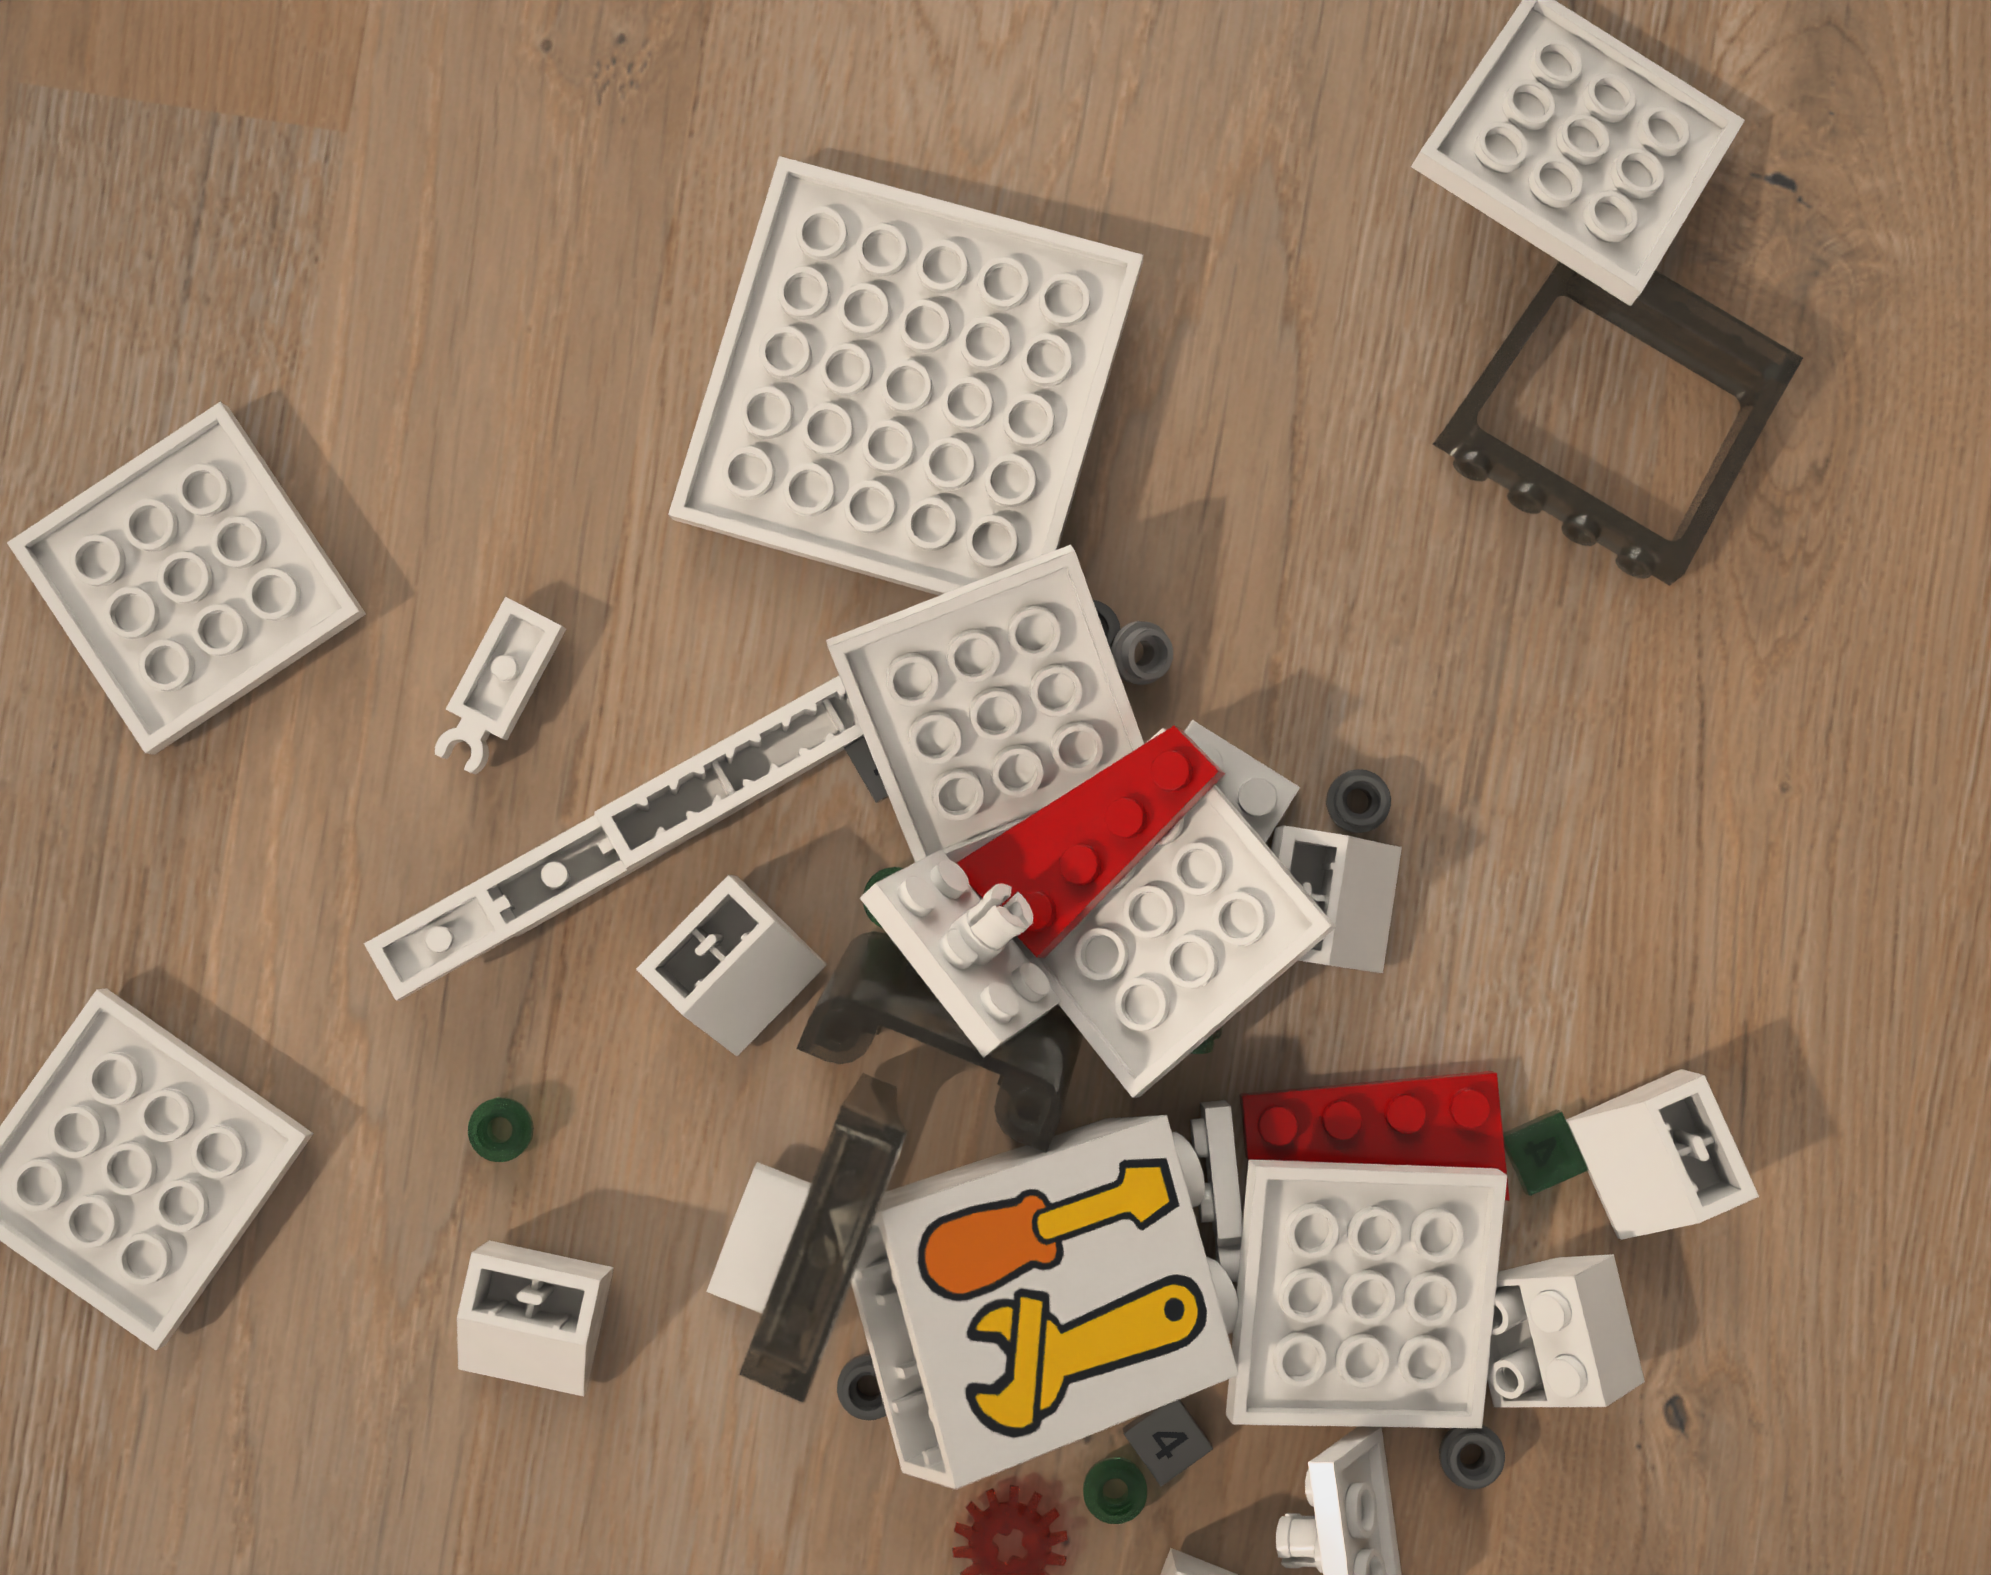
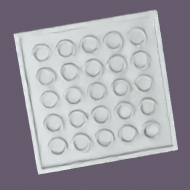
[668,156,1143,596]

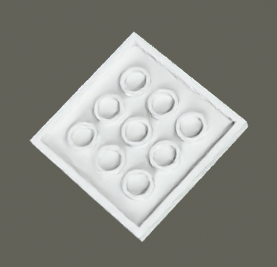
[1411,0,1745,306]
[7,402,366,755]
[826,545,1144,863]
[978,728,1336,1098]
[0,988,314,1350]
[1226,1159,1507,1428]

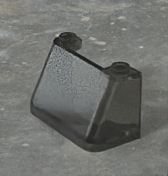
[796,931,1083,1153]

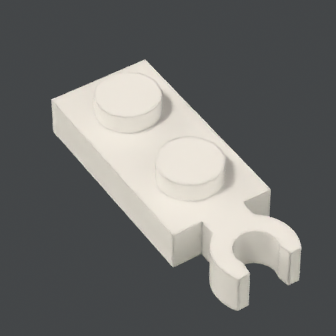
[435,597,566,774]
[1190,1100,1243,1282]

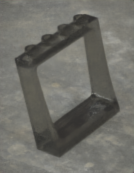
[1432,260,1803,586]
[739,1073,908,1403]

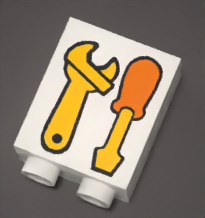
[832,1115,1239,1489]

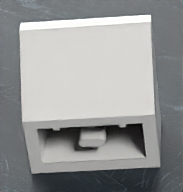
[1271,825,1402,973]
[636,875,827,1056]
[1565,1069,1759,1240]
[457,1240,614,1397]
[1487,1254,1645,1407]

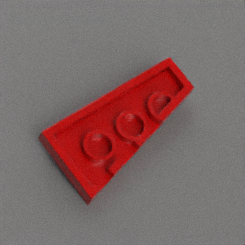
[956,725,1225,958]
[1240,1071,1510,1201]

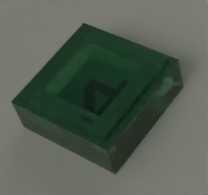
[1503,1109,1588,1196]

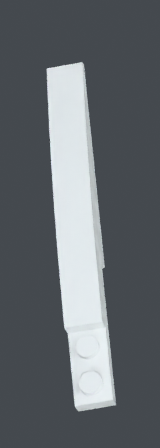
[364,676,864,1001]

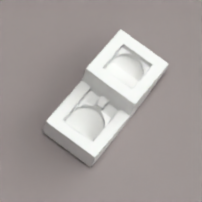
[707,1162,817,1315]

